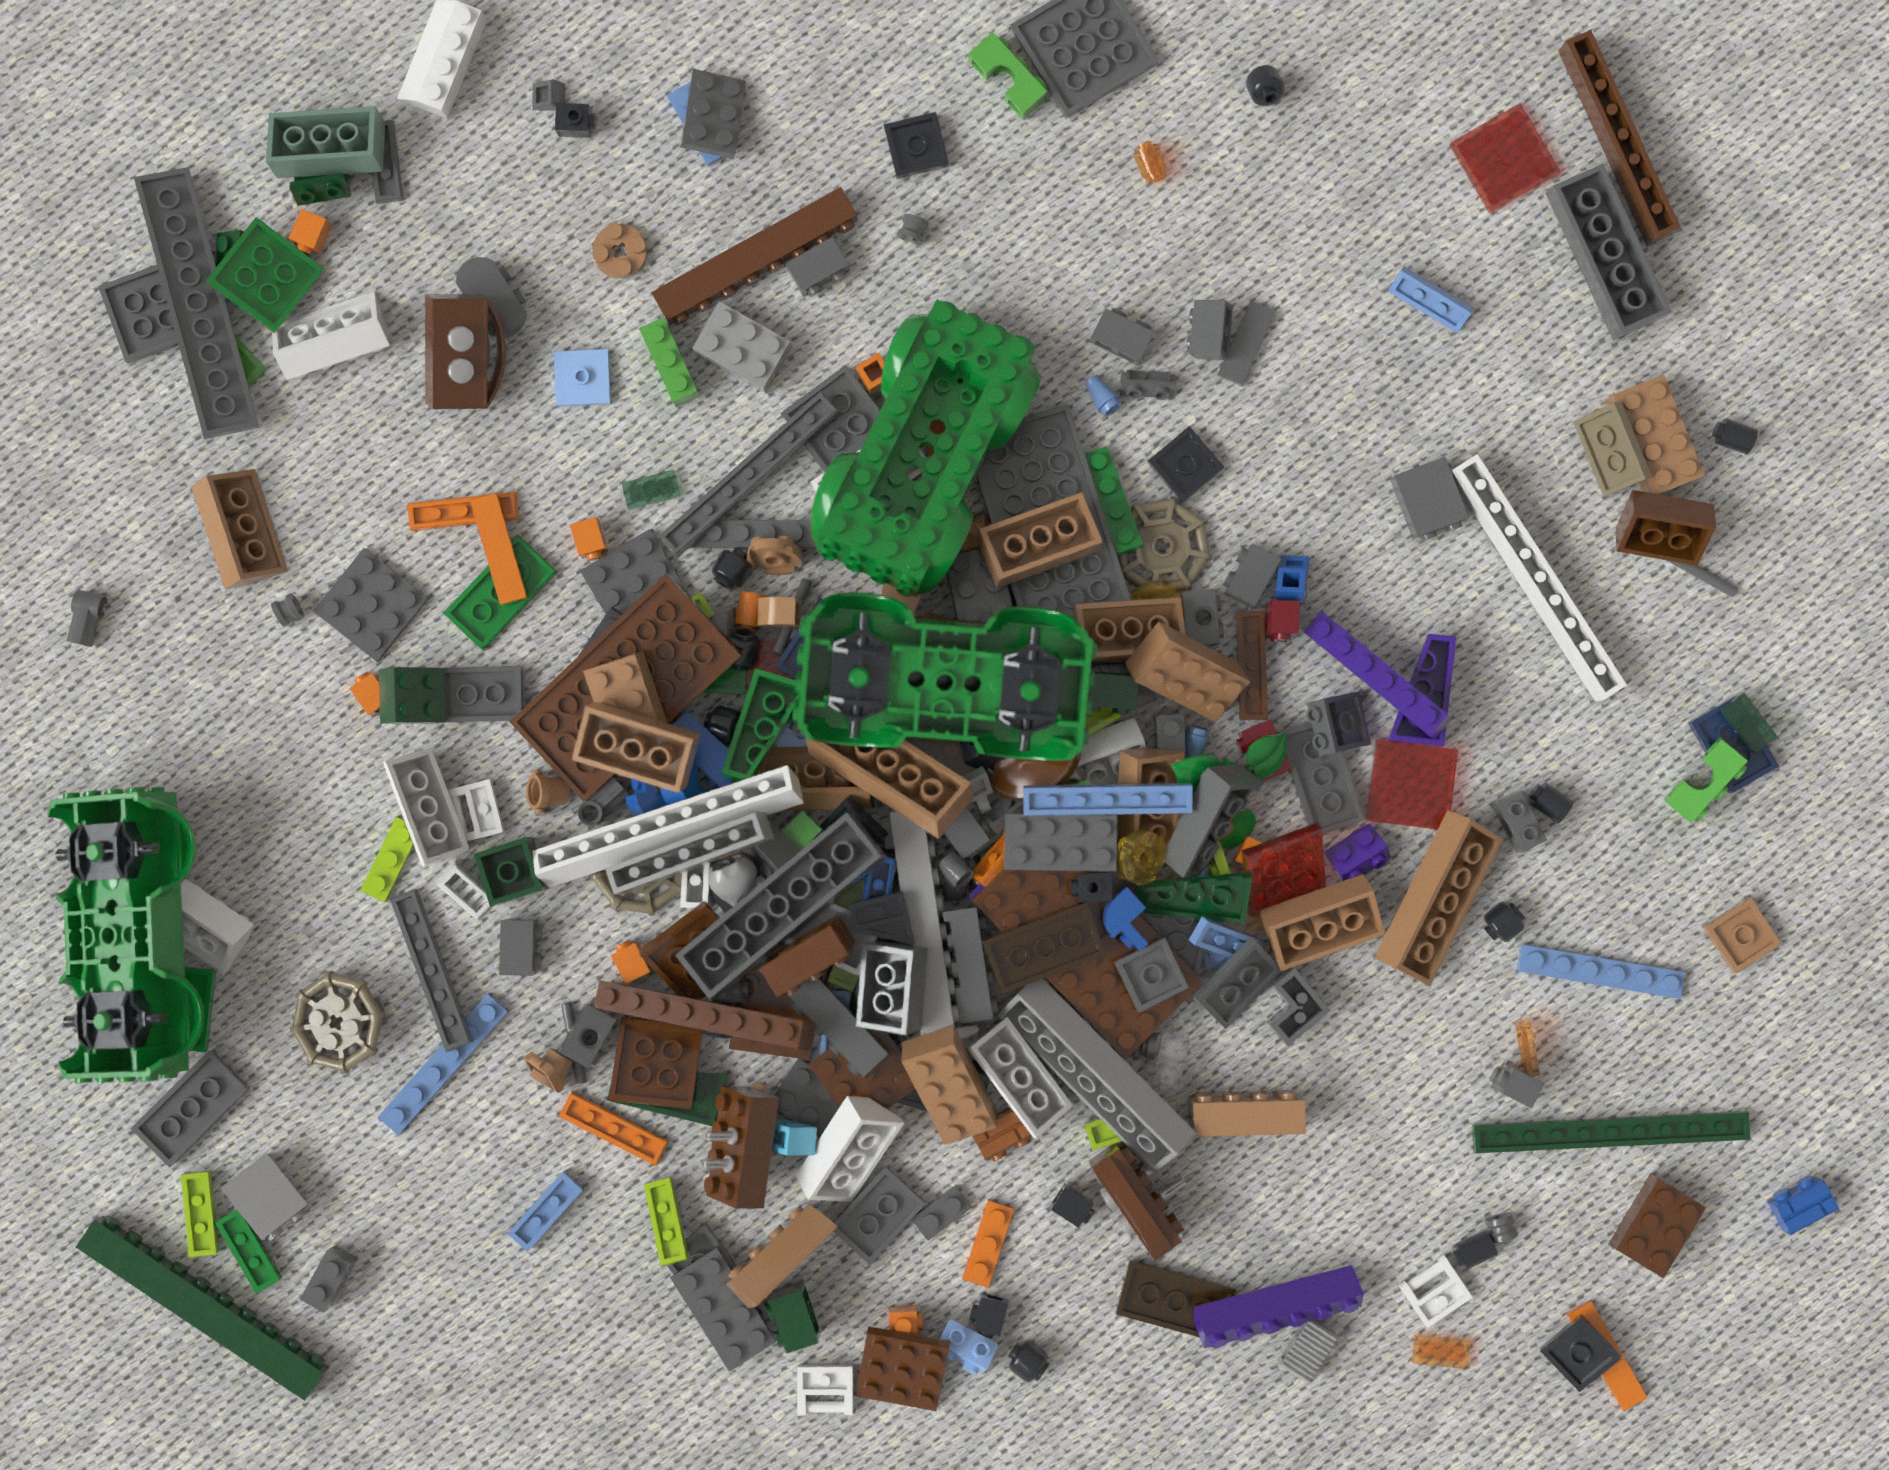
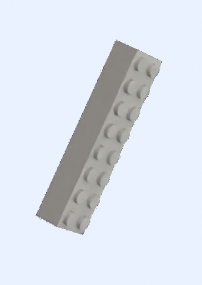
[890,812,960,1034]
[997,979,1196,1172]

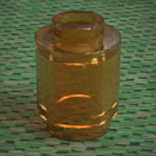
[1133,141,1167,184]

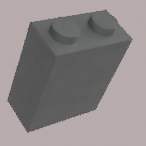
[1390,457,1469,542]

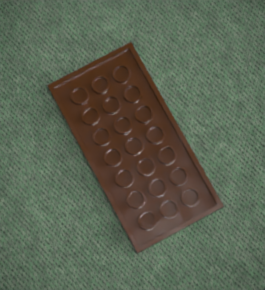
[509,573,743,802]
[971,869,1203,1060]

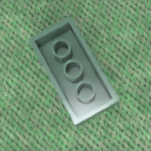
[266,106,385,178]

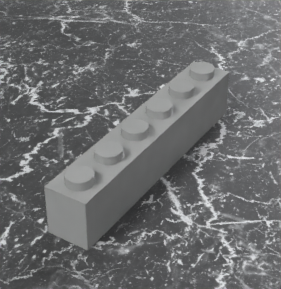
[605,812,775,895]

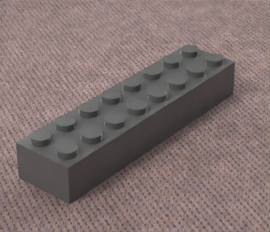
[676,813,888,999]

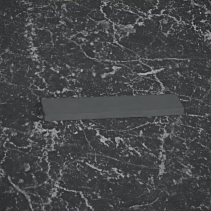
[390,889,474,1052]

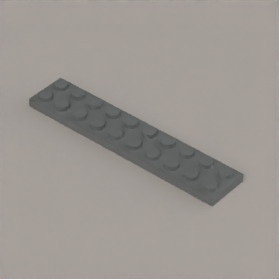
[134,167,259,440]

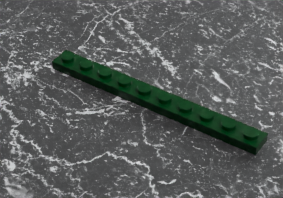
[1472,1111,1750,1154]

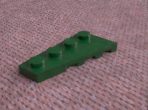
[1136,872,1252,924]
[607,1073,728,1126]

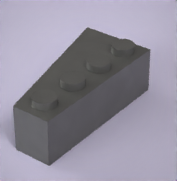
[1161,764,1263,878]
[943,907,998,1023]

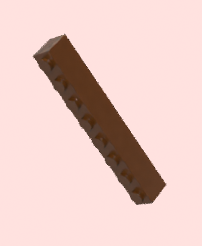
[1558,30,1681,246]
[651,187,858,326]
[594,980,814,1050]

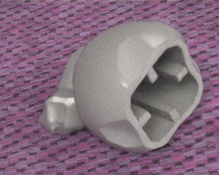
[708,853,766,907]

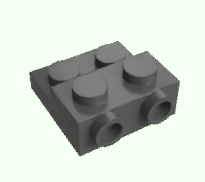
[1306,691,1371,756]

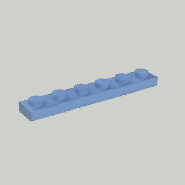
[1023,783,1192,815]
[1517,944,1685,999]
[378,993,509,1135]

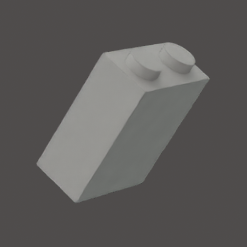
[221,1153,308,1242]

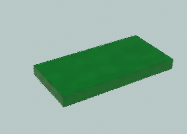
[443,534,558,651]

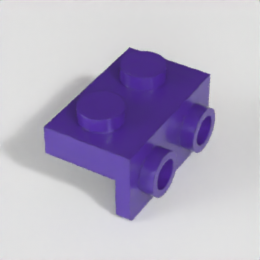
[1324,823,1391,881]

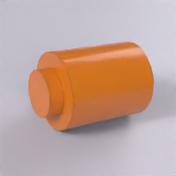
[734,591,767,632]

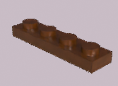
[1236,611,1268,721]

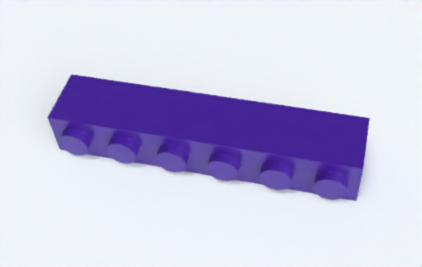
[1303,611,1452,740]
[1193,1265,1364,1349]

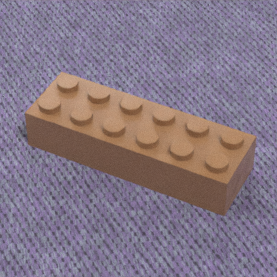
[805,737,973,839]
[1374,810,1503,986]

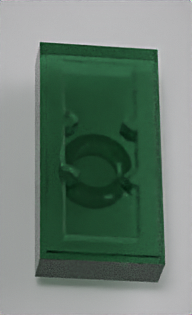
[621,470,681,510]
[1719,693,1778,753]

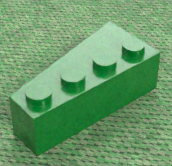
[722,669,801,782]

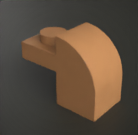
[757,597,801,629]

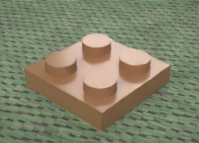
[1703,897,1782,974]

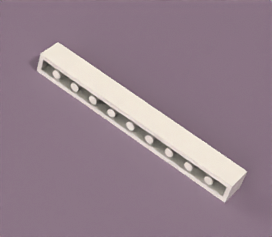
[1451,454,1627,702]
[532,765,804,888]

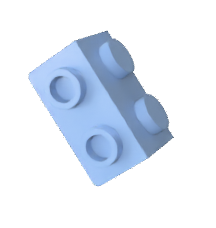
[937,1320,998,1375]

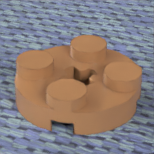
[592,223,647,279]
[747,536,802,575]

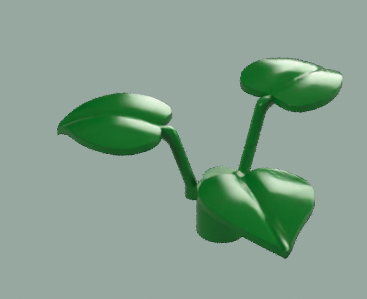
[1171,732,1287,850]

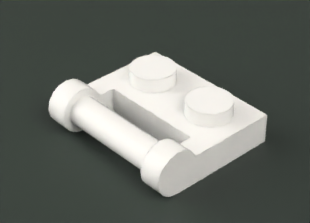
[448,779,505,842]
[1398,1255,1473,1328]
[797,1365,853,1415]

